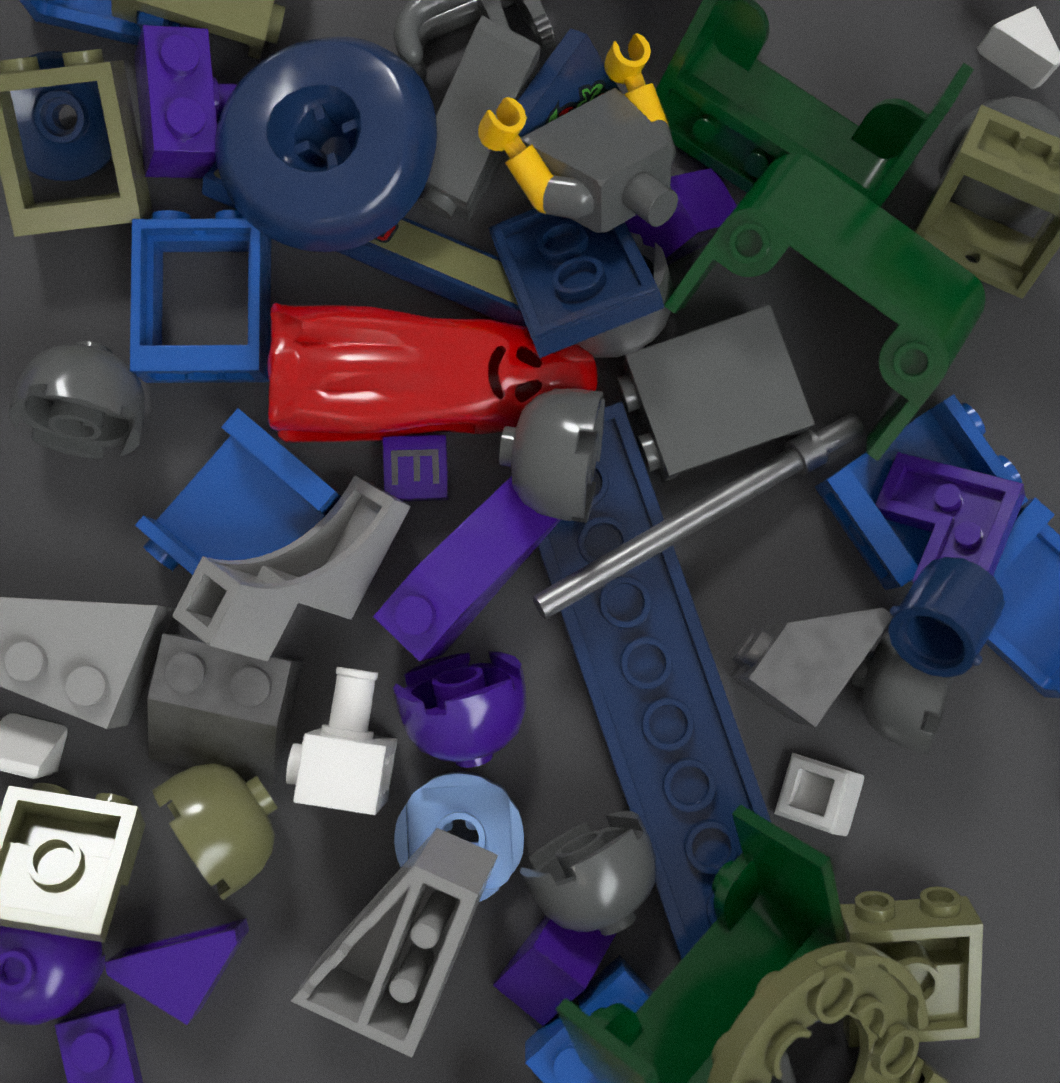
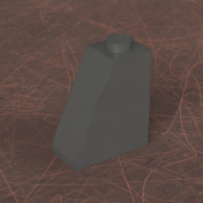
[418,15,540,221]

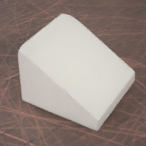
[977,6,1060,89]
[0,713,68,779]
[774,753,864,836]

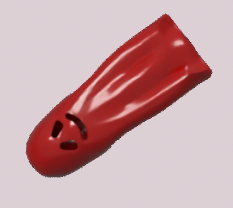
[268,303,598,443]

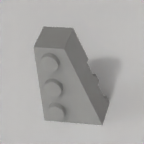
[0,597,176,729]
[291,828,498,1057]

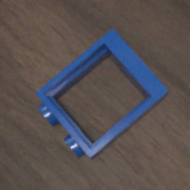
[130,210,271,383]

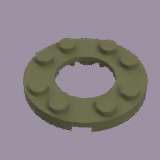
[707,942,928,1083]

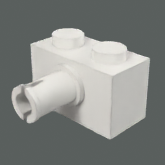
[286,667,398,815]

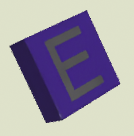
[383,435,449,501]

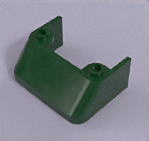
[656,0,974,207]
[664,153,986,461]
[556,804,847,1083]

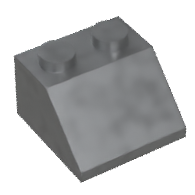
[730,608,892,727]
[147,633,303,786]

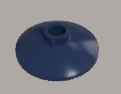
[10,51,112,181]

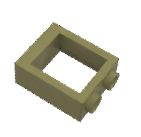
[0,49,153,237]
[914,104,1060,299]

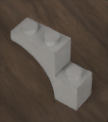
[172,475,411,662]

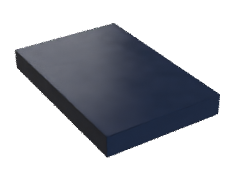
[488,208,665,358]

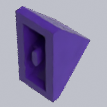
[625,168,737,265]
[493,915,617,1026]
[104,918,249,1025]

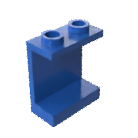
[814,394,1028,590]
[135,408,341,575]

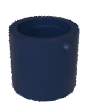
[888,557,1005,678]

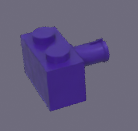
[134,25,237,178]

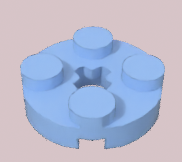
[394,772,524,902]

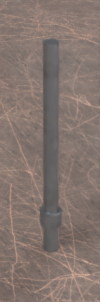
[532,412,864,619]

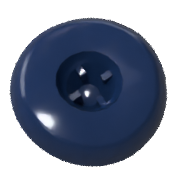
[215,36,437,252]

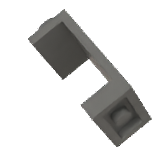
[615,304,815,483]

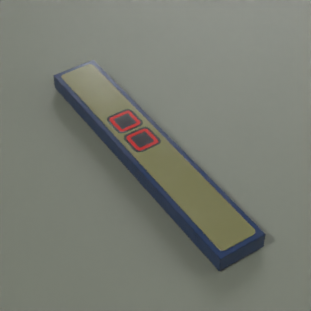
[202,162,527,326]

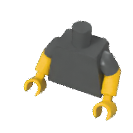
[478,33,678,233]

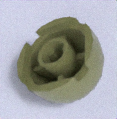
[152,764,278,900]

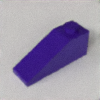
[373,476,560,661]

